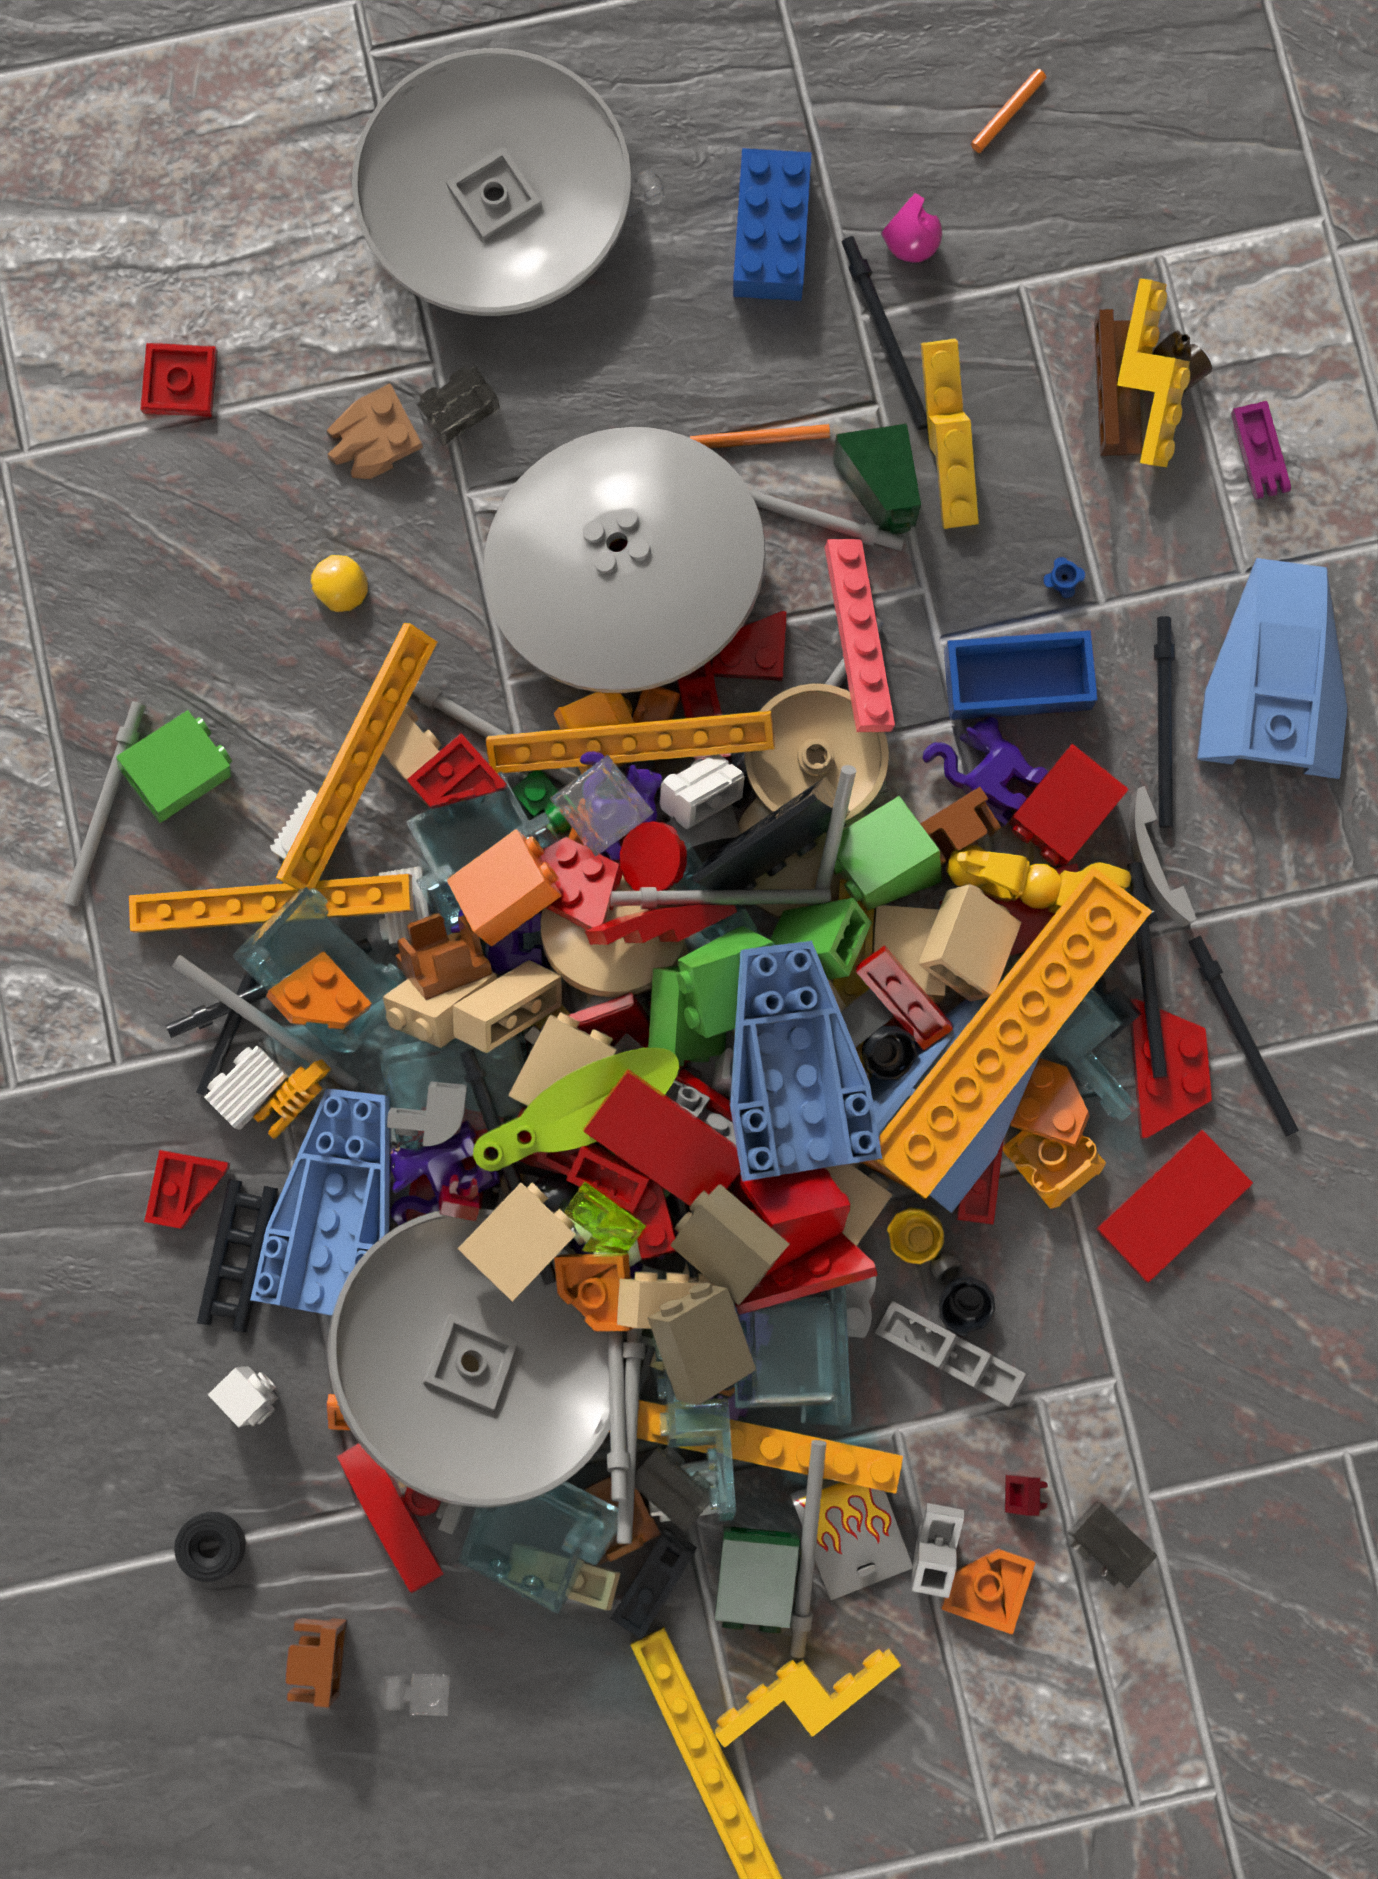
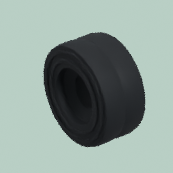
[174,1512,245,1582]

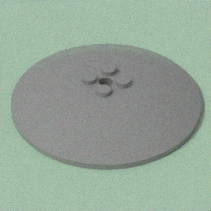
[352,48,631,316]
[484,427,766,693]
[328,1209,625,1508]

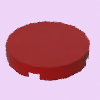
[620,821,687,891]

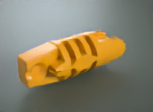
[253,1059,331,1139]

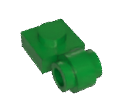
[511,770,576,836]

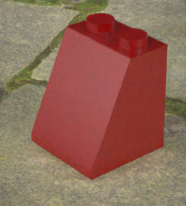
[1009,744,1129,867]
[732,1168,851,1277]

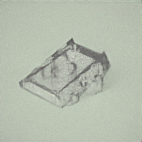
[550,755,654,856]

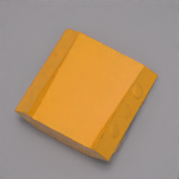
[553,692,634,781]
[1002,1130,1106,1209]

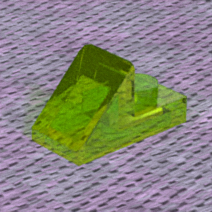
[563,1182,646,1253]

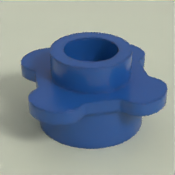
[1043,557,1085,599]

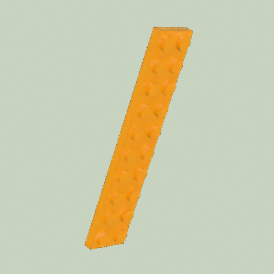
[875,867,1152,1199]

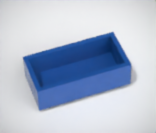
[733,148,811,301]
[944,630,1098,720]

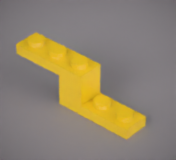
[1117,278,1190,467]
[920,339,979,529]
[715,1648,901,1748]

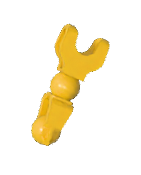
[946,845,1132,913]

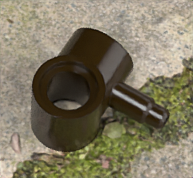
[1152,330,1212,393]

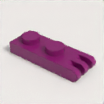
[1231,401,1291,500]

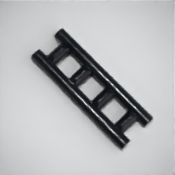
[197,1179,278,1333]

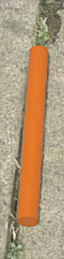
[690,424,830,449]

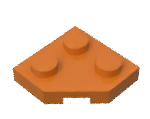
[266,951,372,1030]
[1010,1058,1090,1148]
[554,1253,634,1331]
[940,1548,1036,1635]

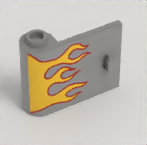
[790,1479,913,1601]

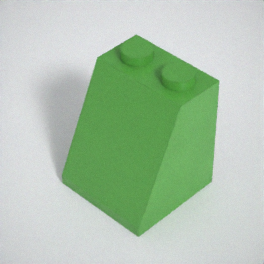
[833,796,942,911]
[677,926,774,1038]

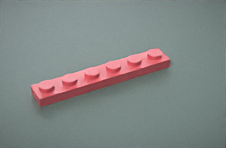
[825,539,895,732]

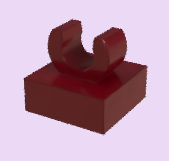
[439,1175,480,1222]
[1005,1475,1048,1516]

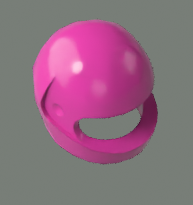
[880,193,943,263]

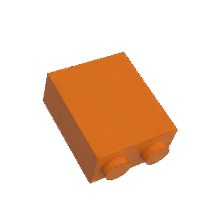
[447,829,562,947]

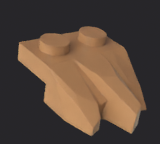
[326,383,423,479]

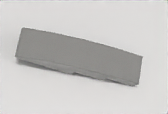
[875,1301,1028,1408]

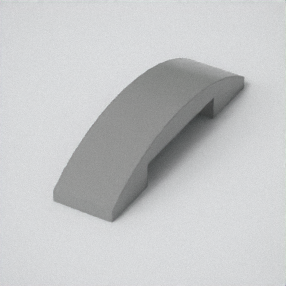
[1129,786,1197,927]

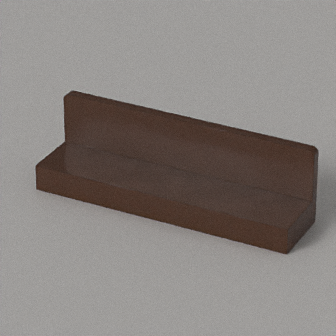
[1094,309,1143,456]

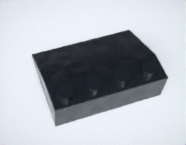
[692,776,850,890]

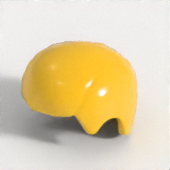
[310,555,368,612]
[887,1207,944,1264]

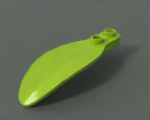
[473,1048,679,1171]

